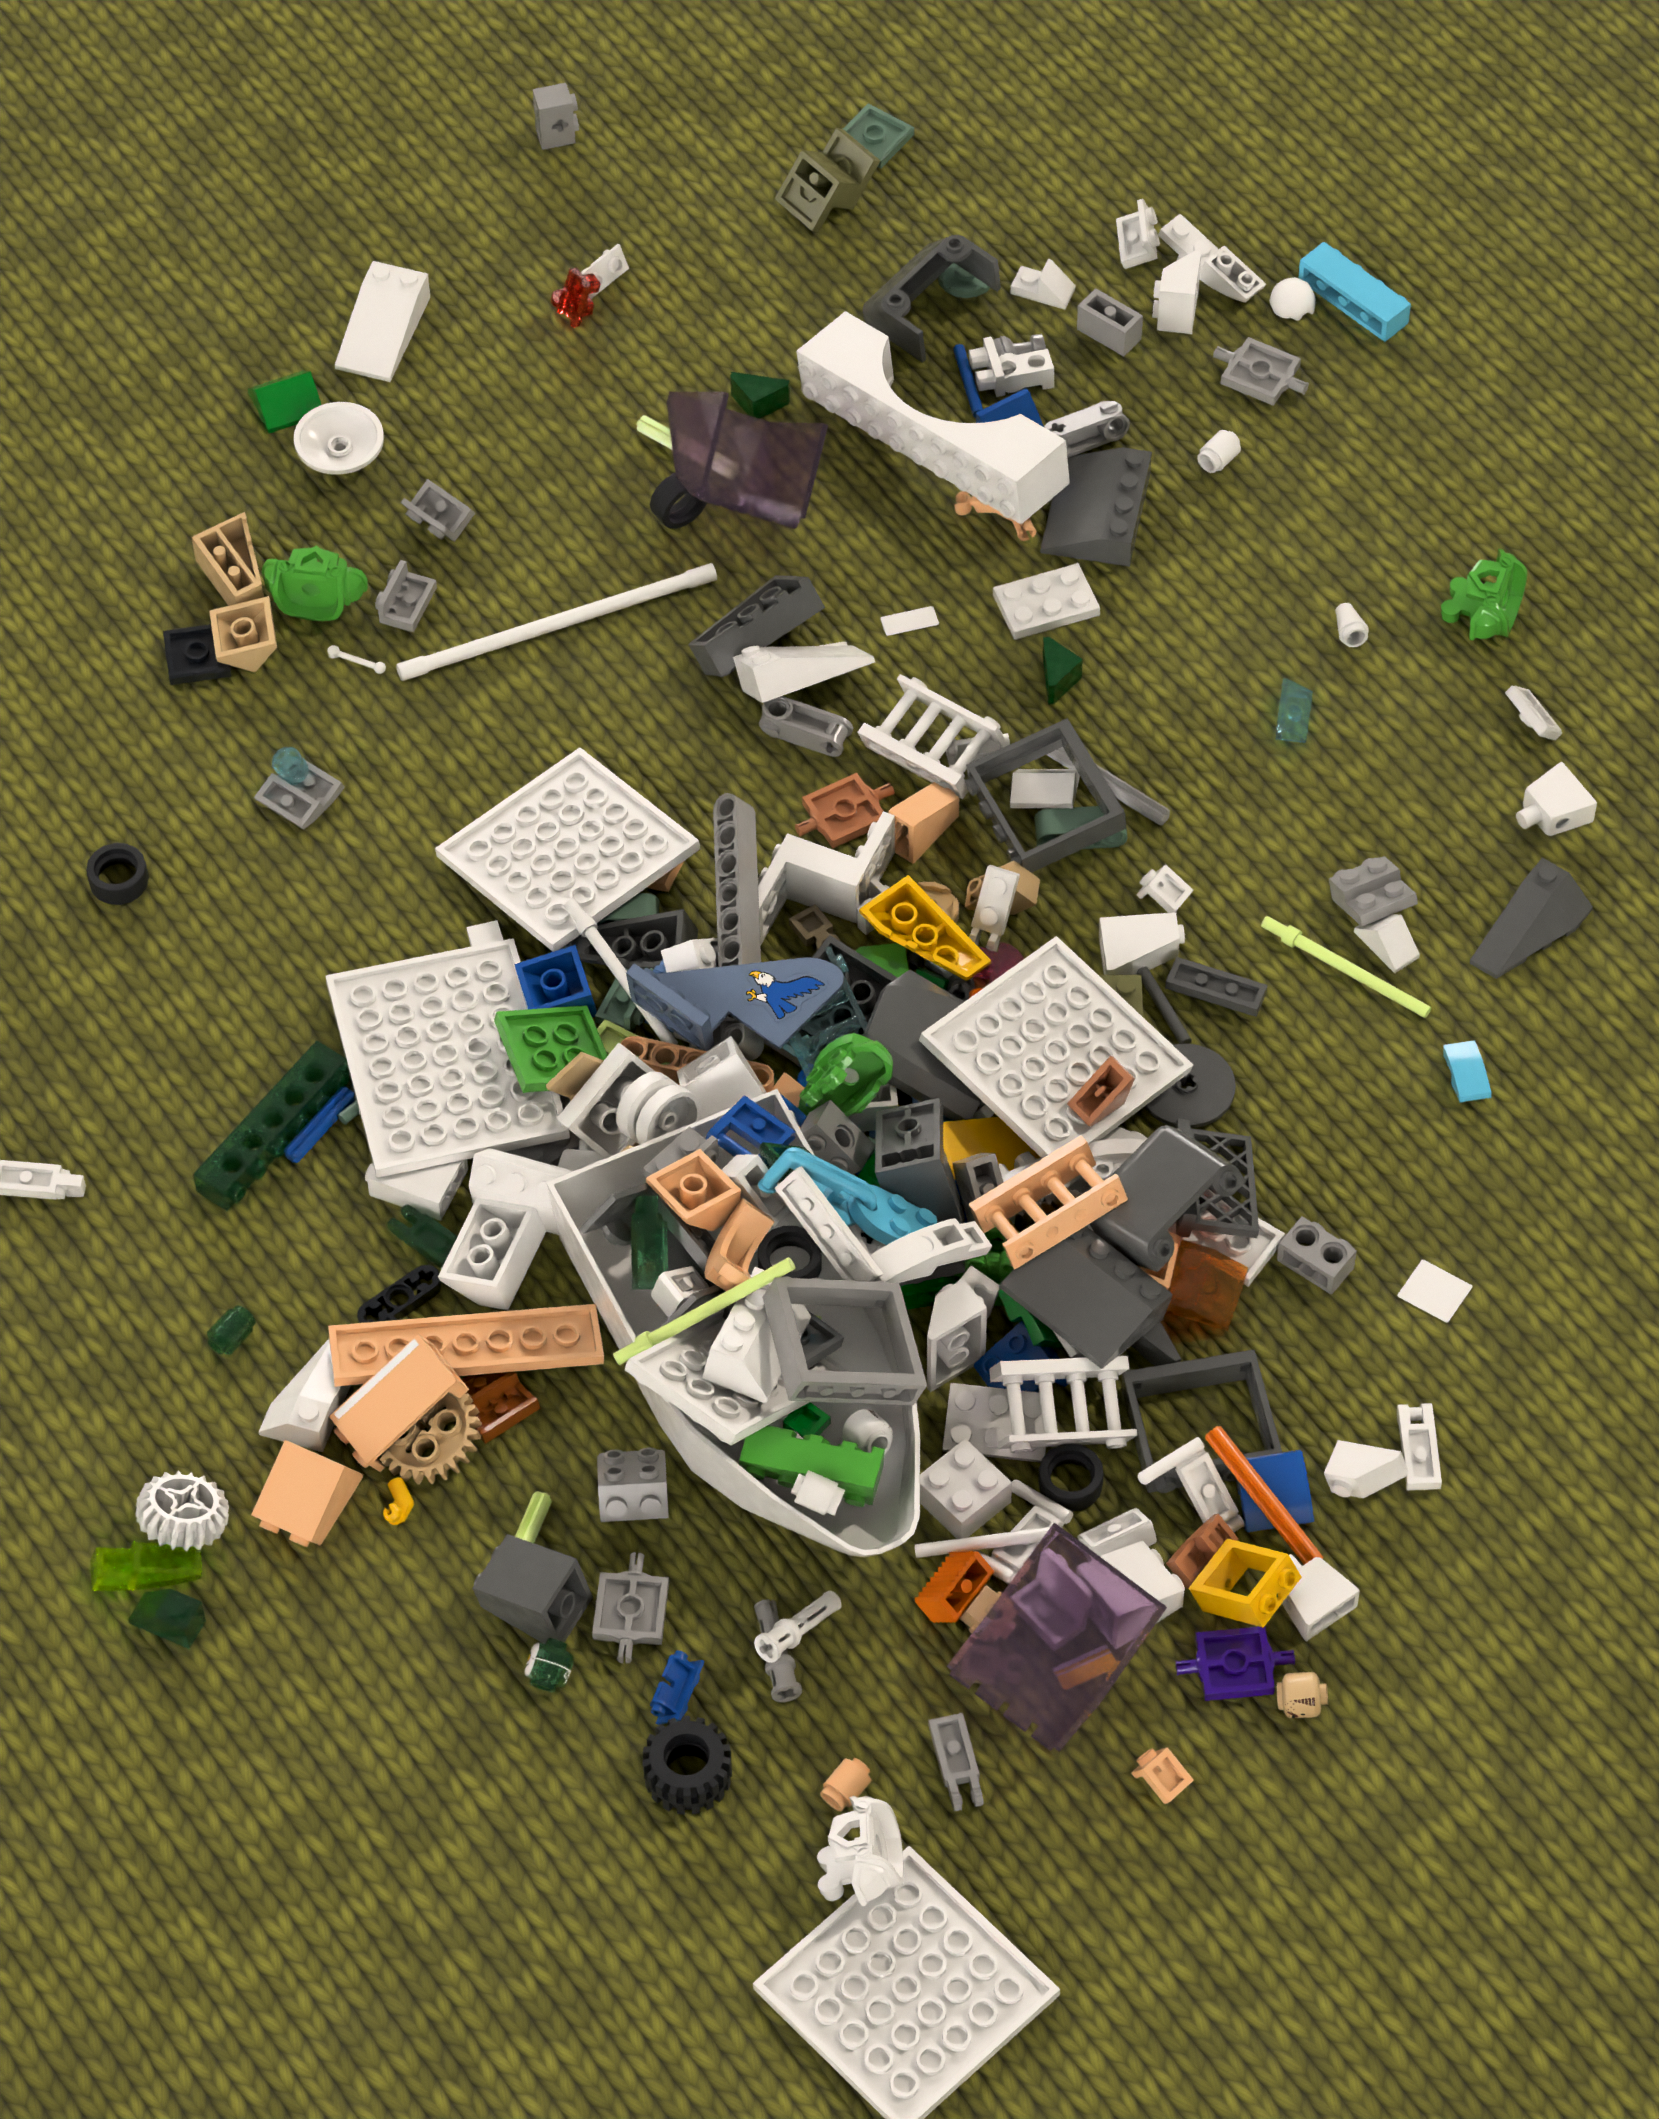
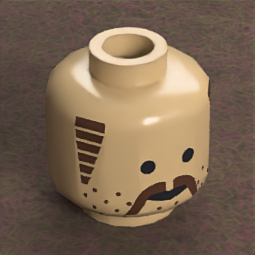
[1277,1672,1328,1718]

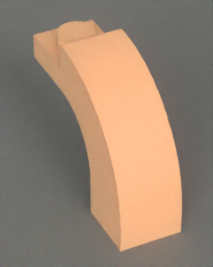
[704,1198,774,1291]

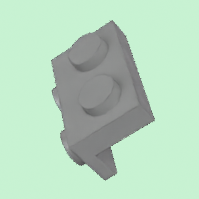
[401,479,475,542]
[375,560,437,633]

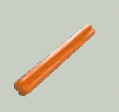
[1205,1426,1323,1565]

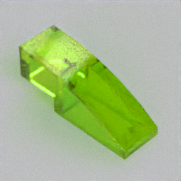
[90,1542,202,1591]

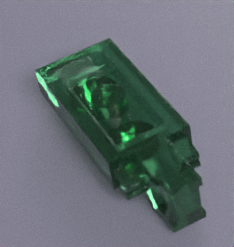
[631,1195,668,1290]

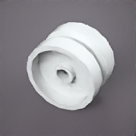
[616,1072,701,1144]

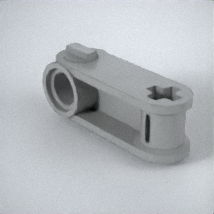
[1044,401,1130,458]
[759,696,854,757]

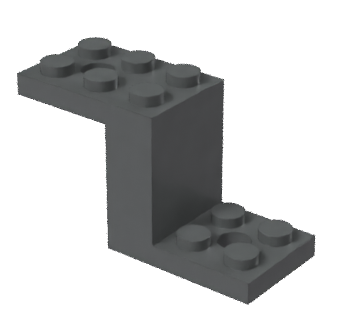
[875,1098,965,1286]

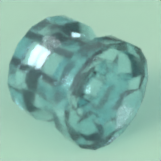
[272,747,309,785]

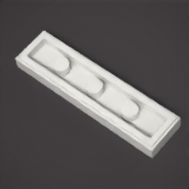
[774,1166,884,1282]

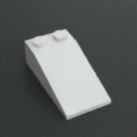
[335,261,430,382]
[733,646,875,703]

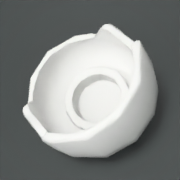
[1269,277,1316,321]

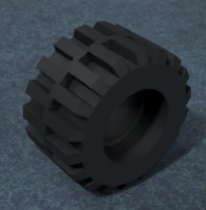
[643,1716,732,1815]

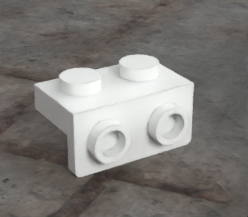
[1116,199,1160,269]

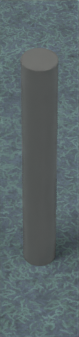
[1137,966,1192,1044]

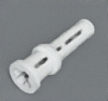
[754,1590,841,1663]

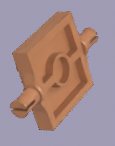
[795,773,895,849]

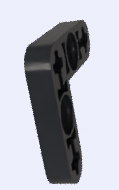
[357,1265,442,1323]

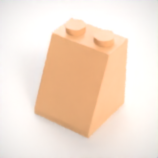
[251,1440,364,1547]

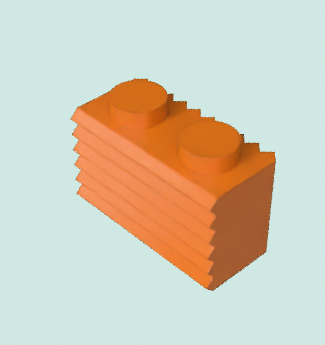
[915,1551,994,1623]

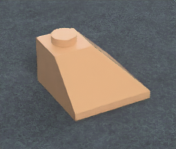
[646,1149,741,1231]

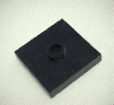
[163,624,232,685]

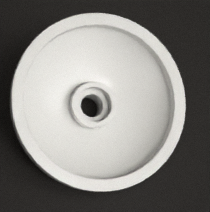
[294,402,384,474]

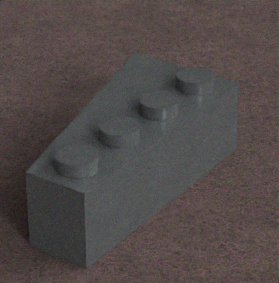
[688,575,825,677]

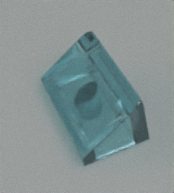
[1275,678,1313,743]

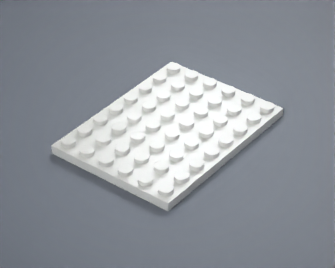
[326,938,570,1178]

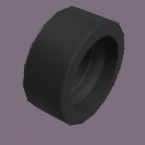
[650,470,709,529]
[86,843,149,905]
[758,1226,822,1279]
[1038,1443,1104,1512]

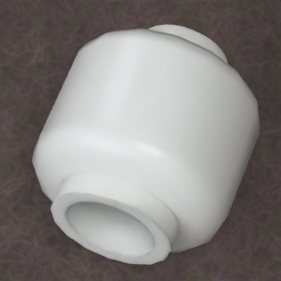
[842,1409,893,1454]

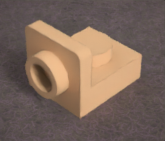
[1131,1747,1194,1804]

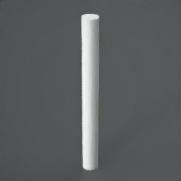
[915,1527,1053,1558]

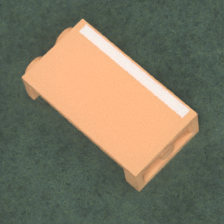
[329,1334,469,1472]

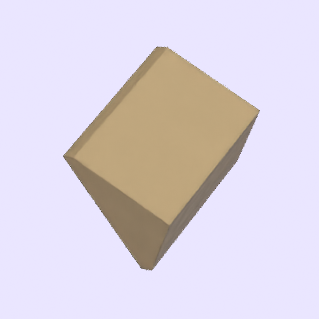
[209,596,277,672]

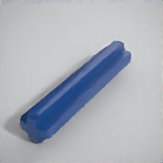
[284,1086,355,1163]

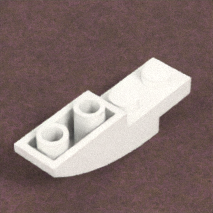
[1158,214,1266,303]
[870,1218,992,1283]

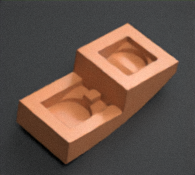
[1166,1514,1239,1589]

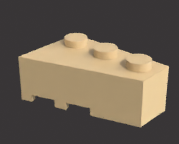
[191,512,264,606]

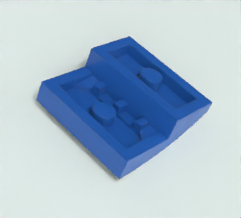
[1236,1450,1314,1532]

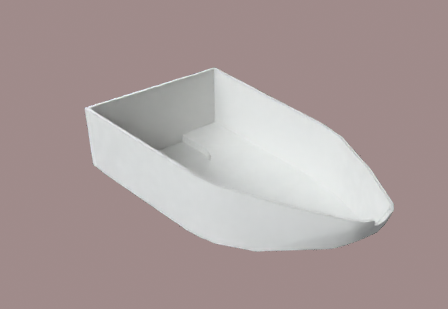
[546,1089,920,1558]

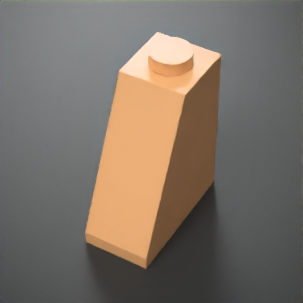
[888,782,959,864]

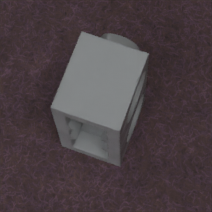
[1277,1216,1357,1295]

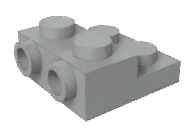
[1329,856,1418,926]

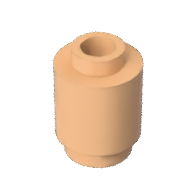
[820,1758,871,1812]

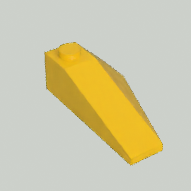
[859,875,991,981]

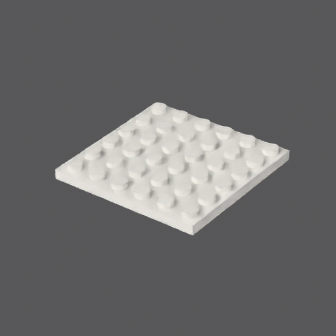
[435,748,701,952]
[919,936,1193,1159]
[753,1846,1060,2119]

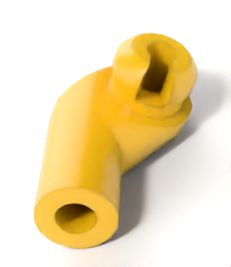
[383,1477,414,1525]

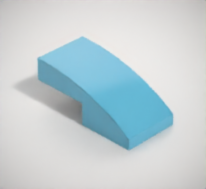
[1443,1040,1491,1102]

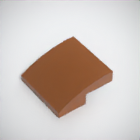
[462,1372,540,1444]

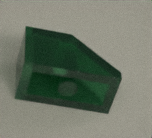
[128,1589,206,1649]

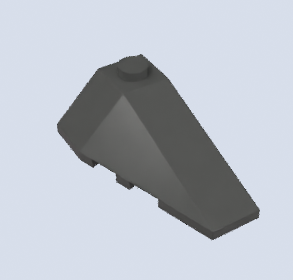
[565,909,698,970]

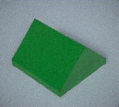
[248,370,322,434]

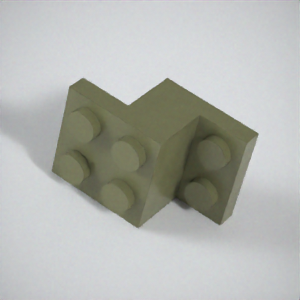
[775,128,880,232]

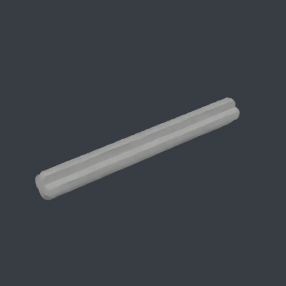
[1046,747,1170,825]

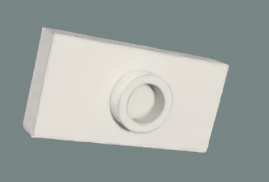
[1505,685,1562,740]

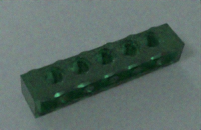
[193,1041,350,1211]

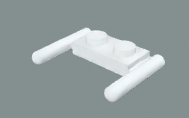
[1138,1437,1245,1532]
[967,1480,1073,1585]

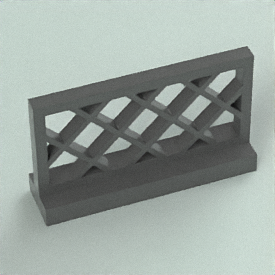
[1174,1118,1259,1238]

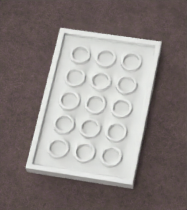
[624,1309,848,1445]

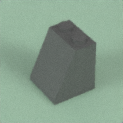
[472,1534,593,1651]

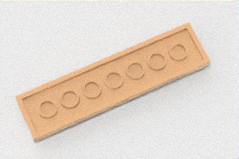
[328,1304,604,1387]

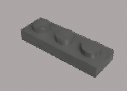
[1165,957,1268,1017]

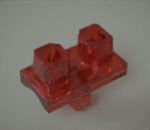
[550,267,601,328]

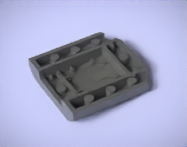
[863,970,981,1121]

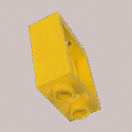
[1189,1538,1302,1628]

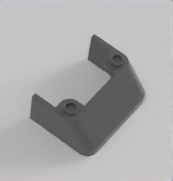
[863,235,1001,363]
[579,1183,726,1327]

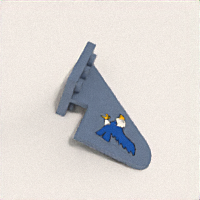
[626,958,844,1051]

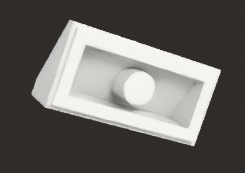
[1077,1508,1157,1560]

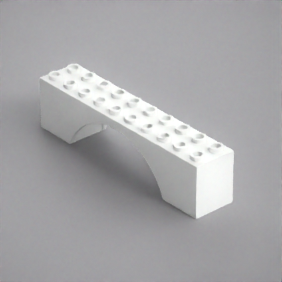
[796,311,1070,524]

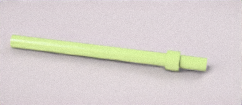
[1261,916,1431,1018]
[613,1257,796,1365]

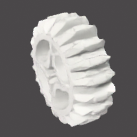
[136,1470,229,1552]

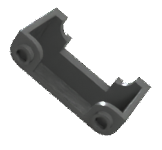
[1089,1125,1246,1272]

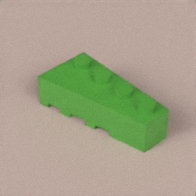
[739,1425,885,1507]

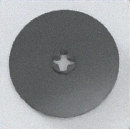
[1144,1044,1236,1128]

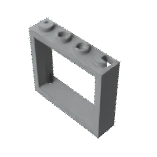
[762,1276,927,1405]

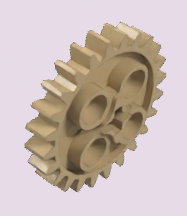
[380,1392,482,1485]

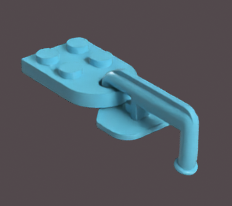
[758,1147,937,1245]

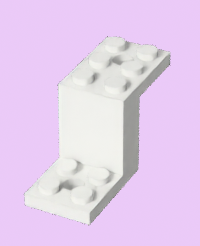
[758,811,895,946]

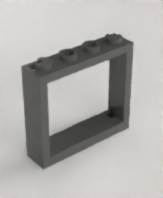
[965,718,1126,873]
[1121,1349,1282,1493]

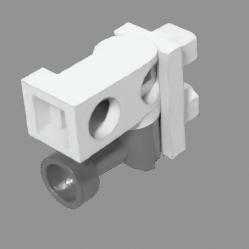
[969,333,1054,397]

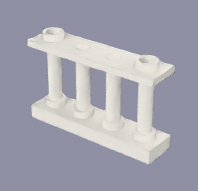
[857,674,1005,799]
[989,1356,1138,1453]

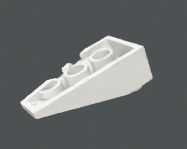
[259,1339,351,1452]

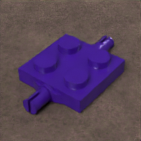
[1175,1626,1295,1701]

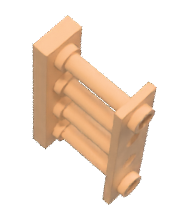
[968,1135,1128,1270]

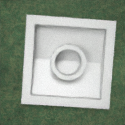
[1010,769,1080,808]

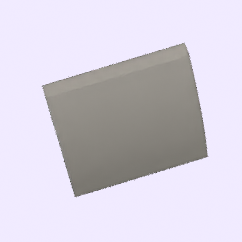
[254,753,345,830]

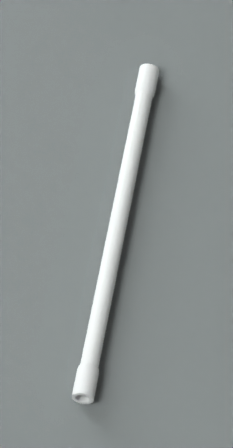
[396,563,717,681]

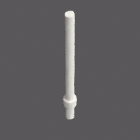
[564,898,678,1044]

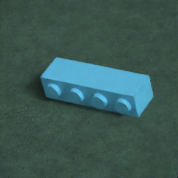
[1298,242,1411,342]

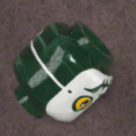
[524,1638,574,1692]

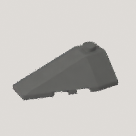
[1470,858,1593,979]

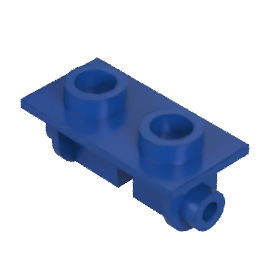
[650,1650,705,1725]

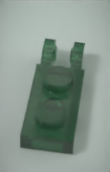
[386,1204,458,1269]

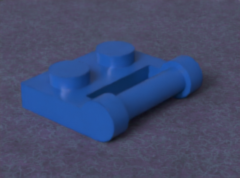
[705,1095,795,1168]

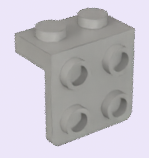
[597,1447,669,1522]

